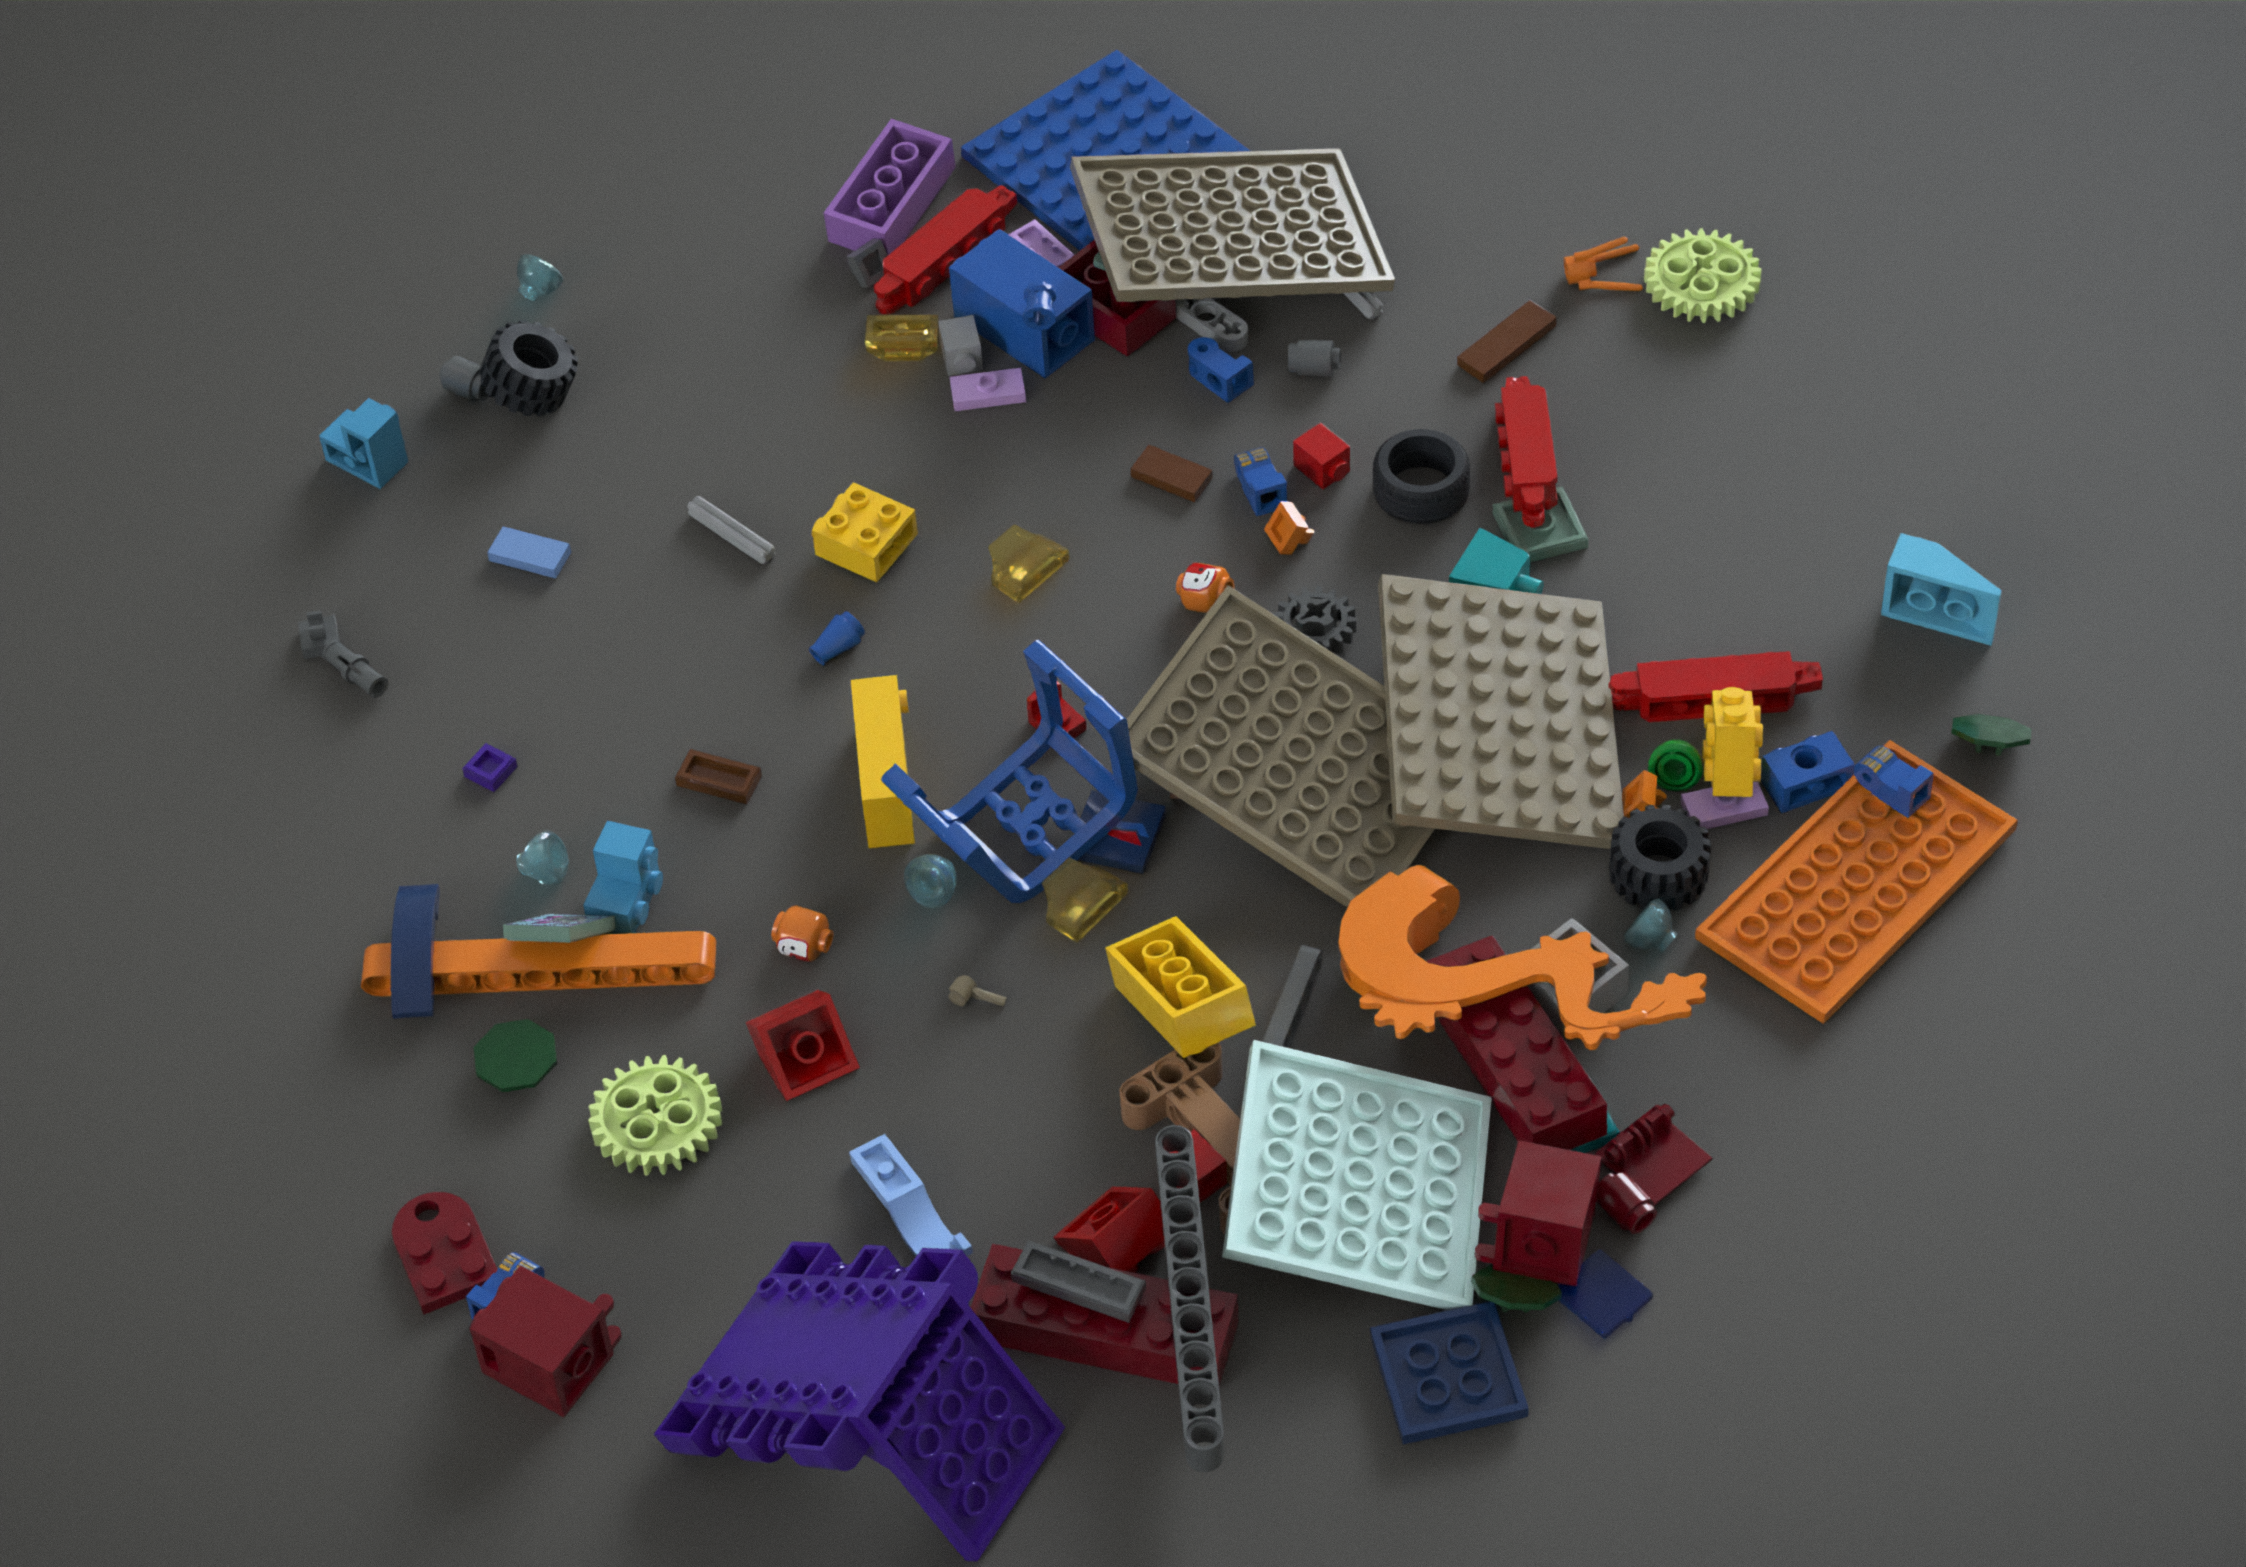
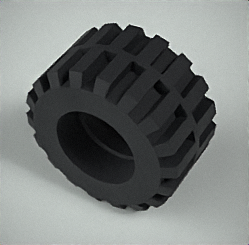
[479,320,578,416]
[1609,805,1711,912]

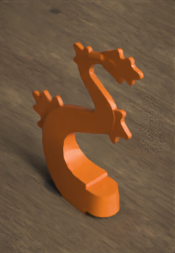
[1338,865,1707,1050]

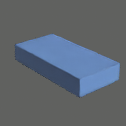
[487,526,571,579]

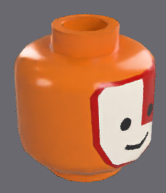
[1176,563,1235,613]
[771,905,834,962]

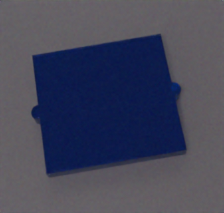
[1557,1248,1654,1340]

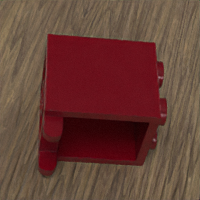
[1474,1140,1602,1286]
[469,1265,622,1417]

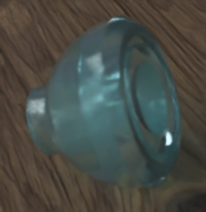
[517,254,564,301]
[516,830,569,885]
[904,854,957,908]
[1624,898,1678,952]

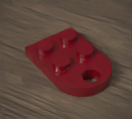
[392,1192,497,1315]

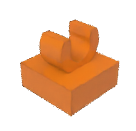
[1264,501,1315,555]
[1622,770,1667,818]

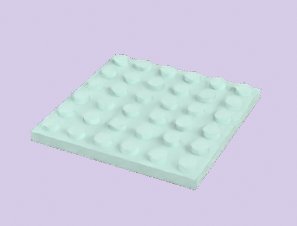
[1222,1040,1492,1310]

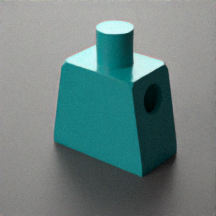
[1449,528,1544,594]

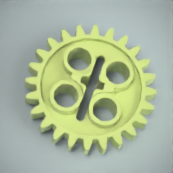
[1644,228,1761,323]
[588,1055,722,1176]

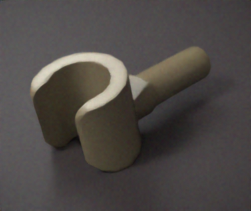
[948,975,1007,1007]

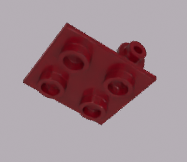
[1594,1103,1712,1207]

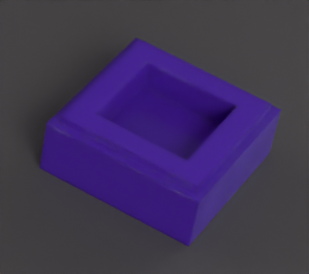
[462,743,518,792]

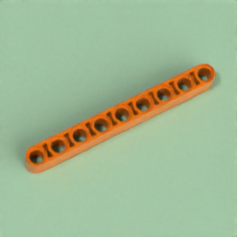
[361,931,717,997]

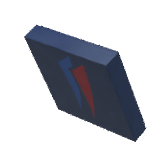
[1078,790,1166,874]

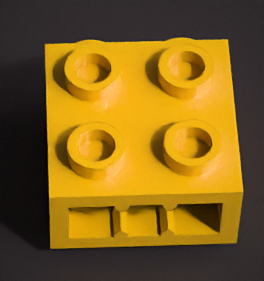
[812,482,918,583]
[1702,687,1763,797]

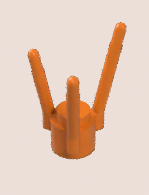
[1563,237,1643,291]

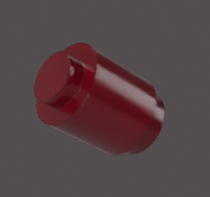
[1597,1172,1657,1234]

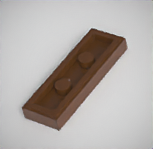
[1457,300,1557,383]

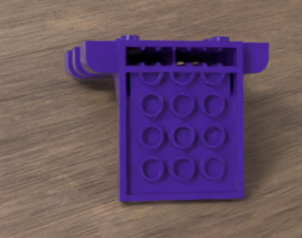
[654,1241,1065,1562]

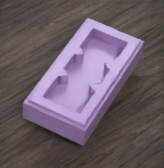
[1008,220,1074,267]
[950,368,1026,411]
[1681,782,1769,829]

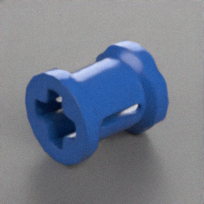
[1023,281,1056,330]

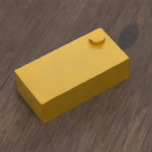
[851,675,915,849]
[1105,916,1256,1058]

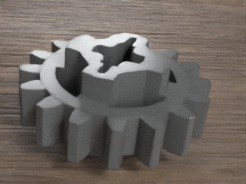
[1275,586,1357,653]

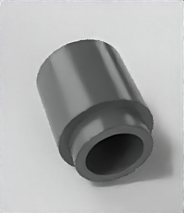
[1288,340,1341,377]
[440,356,489,401]

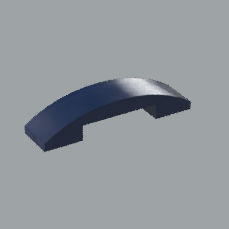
[391,884,440,1019]

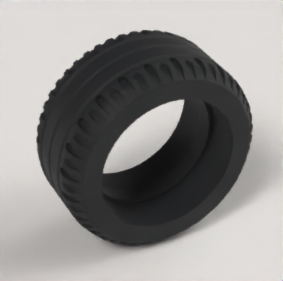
[1373,429,1470,524]

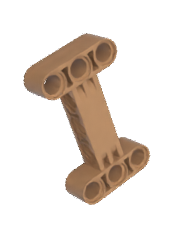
[1119,1042,1240,1235]

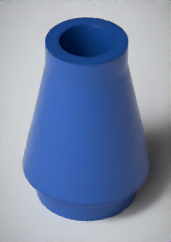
[809,611,865,665]

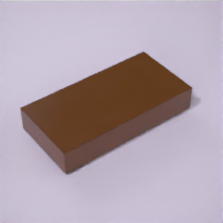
[1130,445,1213,502]
[675,749,762,805]

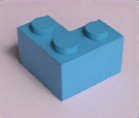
[319,398,408,489]
[583,820,663,934]

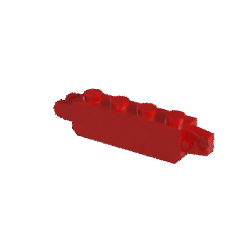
[874,185,1017,315]
[1494,376,1558,528]
[1608,651,1823,723]

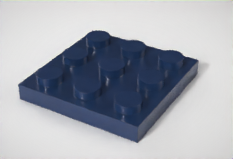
[1370,1301,1529,1444]

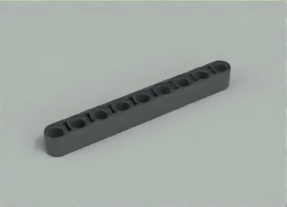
[1155,1125,1225,1473]

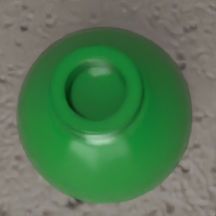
[1648,740,1703,792]

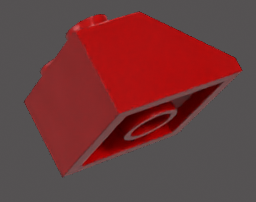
[746,990,860,1101]
[1053,1186,1165,1273]

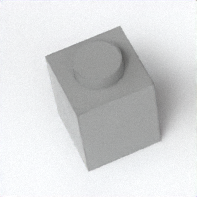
[938,315,983,376]

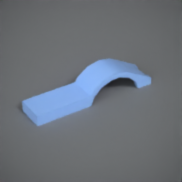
[849,1134,973,1257]

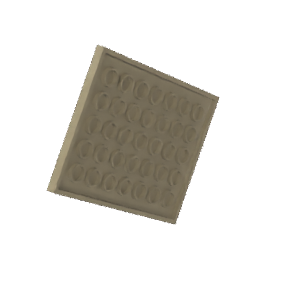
[1070,148,1395,302]
[1378,574,1624,849]
[1106,585,1435,908]

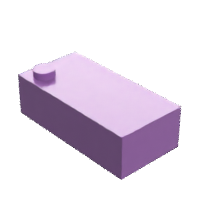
[823,119,956,255]

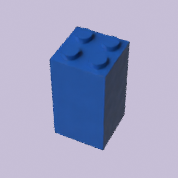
[949,229,1095,379]

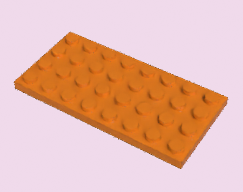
[1695,740,2018,1024]

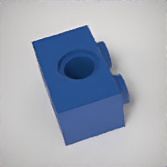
[1760,731,1855,814]

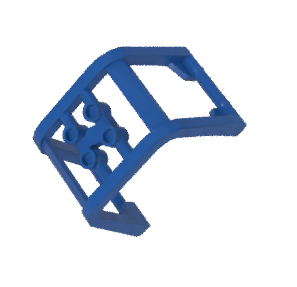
[881,640,1138,903]

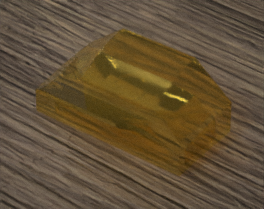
[865,315,939,361]
[988,524,1069,603]
[1042,857,1128,943]

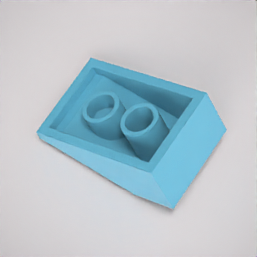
[1881,533,2002,646]

